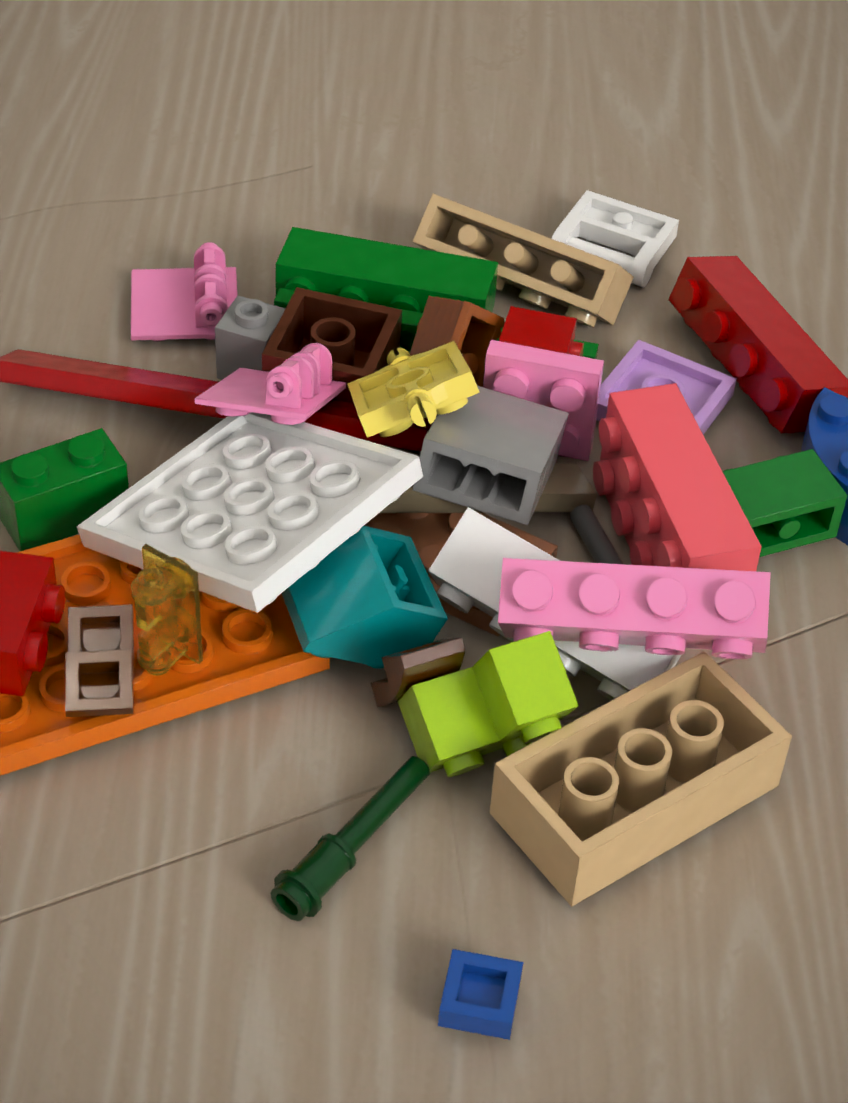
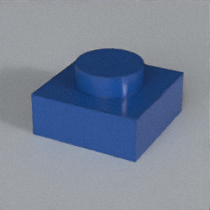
[438,949,523,1040]

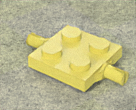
[347,341,480,438]

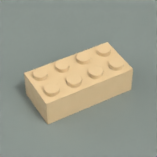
[490,651,792,907]

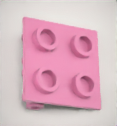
[131,242,237,341]
[195,343,346,425]

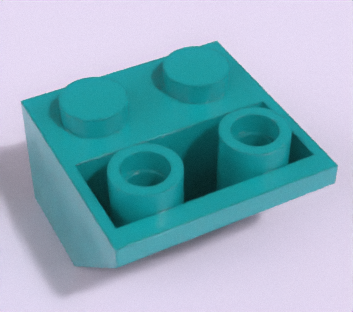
[282,526,448,669]

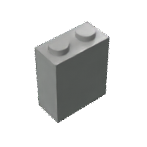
[413,386,569,525]

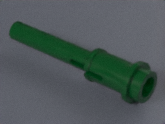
[271,756,430,921]

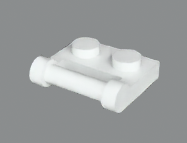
[551,190,679,287]

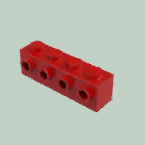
[668,256,848,434]

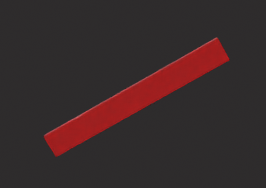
[0,349,435,451]

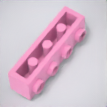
[498,558,771,659]

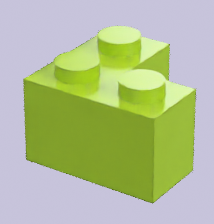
[397,631,579,777]

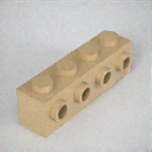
[413,194,634,328]

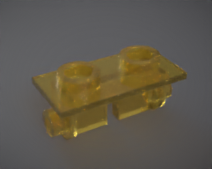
[131,544,203,676]

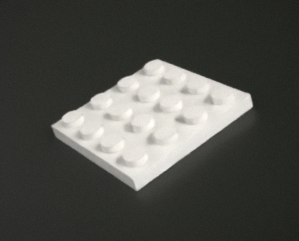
[77,412,423,613]

